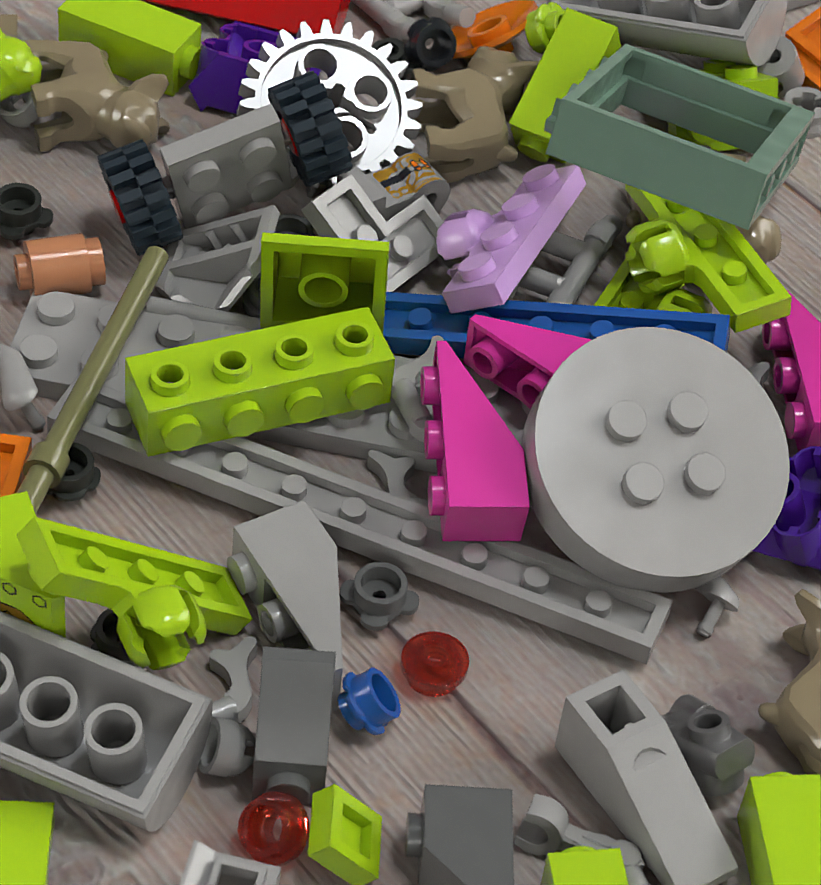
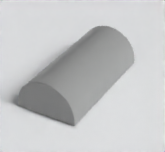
[551,0,788,66]
[0,611,213,832]

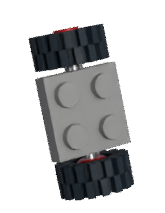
[97,71,353,256]

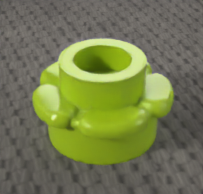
[525,2,565,54]

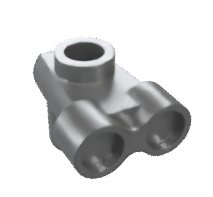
[661,694,755,796]

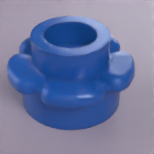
[338,668,401,735]

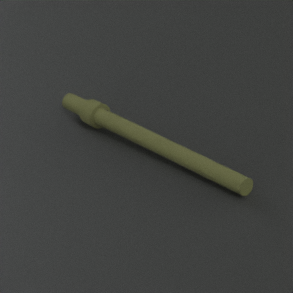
[17,246,169,514]

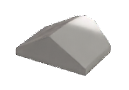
[155,205,280,311]

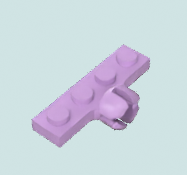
[436,164,586,314]

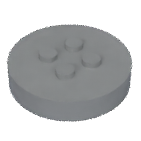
[521,327,790,593]

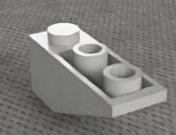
[227,500,343,712]
[554,669,738,885]

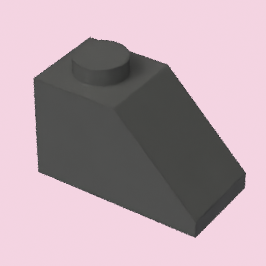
[251,646,336,808]
[405,784,514,885]

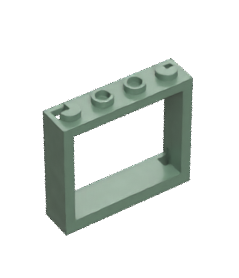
[544,44,815,230]

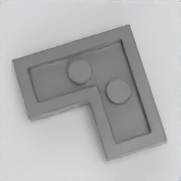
[301,174,444,292]

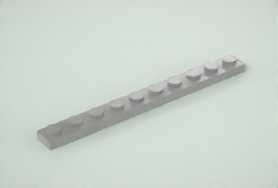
[47,375,673,664]

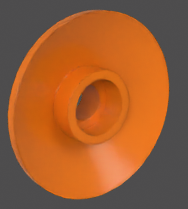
[451,0,538,58]

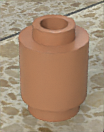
[13,233,106,296]

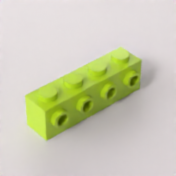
[125,307,395,457]

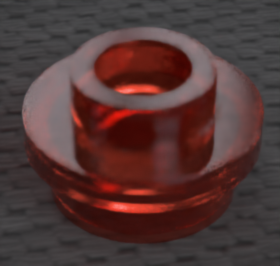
[400,631,469,697]
[238,791,310,866]

